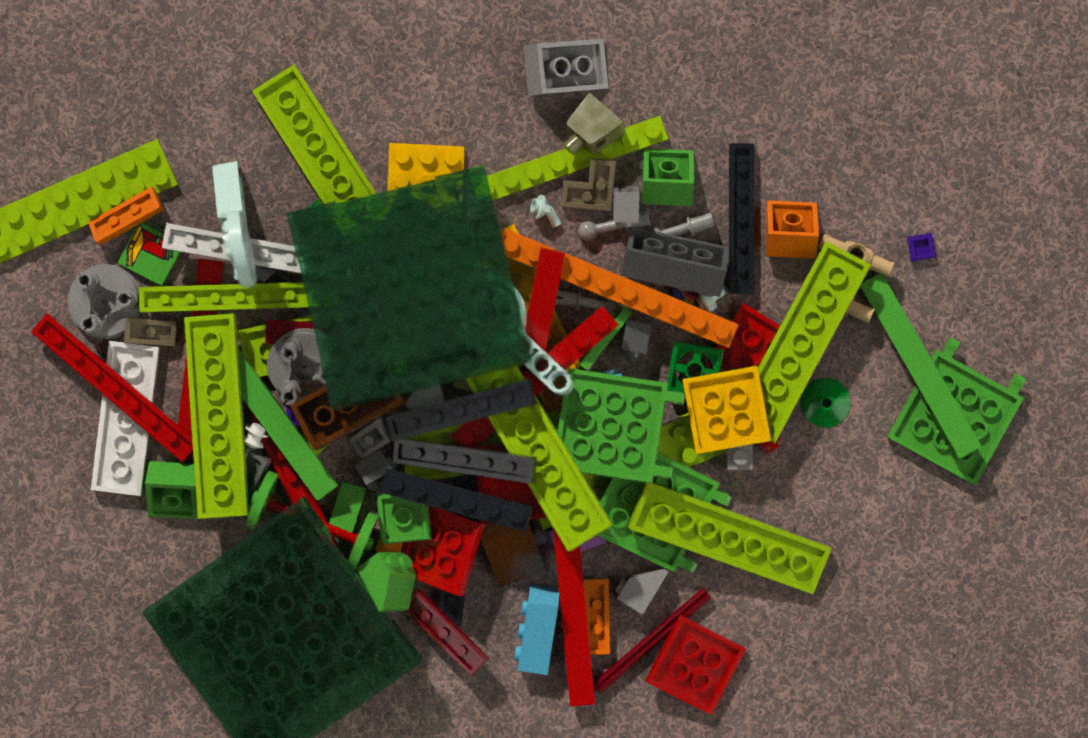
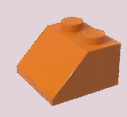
[765,200,819,259]

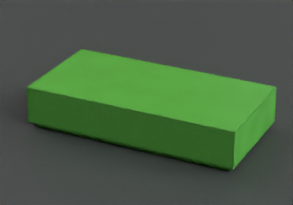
[329,481,366,533]

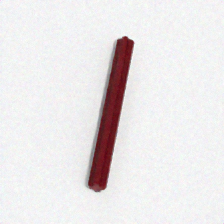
[593,588,711,693]

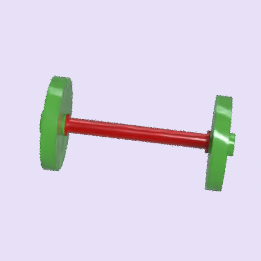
[245,471,379,573]

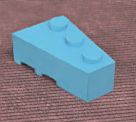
[514,583,559,675]

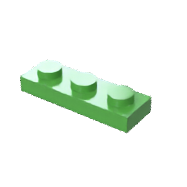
[575,307,632,371]

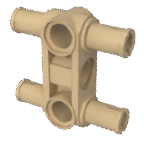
[819,234,894,323]

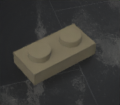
[124,317,177,346]

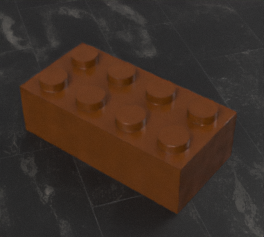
[290,357,406,450]

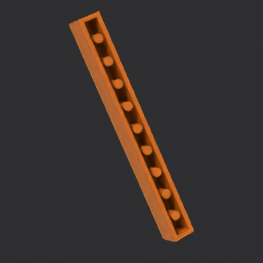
[495,228,738,348]

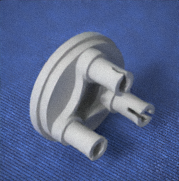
[67,264,141,339]
[267,328,343,405]

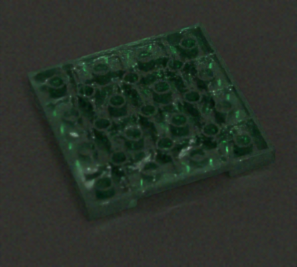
[287,165,532,411]
[141,496,423,738]

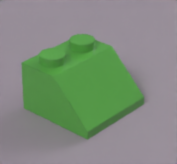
[642,148,694,206]
[145,461,198,520]
[356,552,416,612]

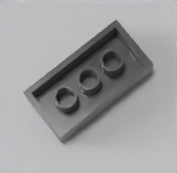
[621,226,729,297]

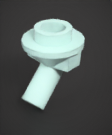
[530,195,561,228]
[696,285,729,313]

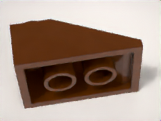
[474,518,546,588]

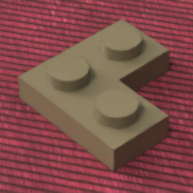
[561,158,616,211]

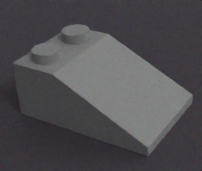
[523,39,609,97]

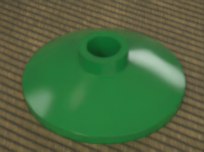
[801,378,851,428]

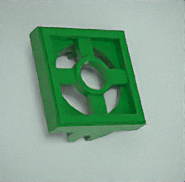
[667,341,724,394]

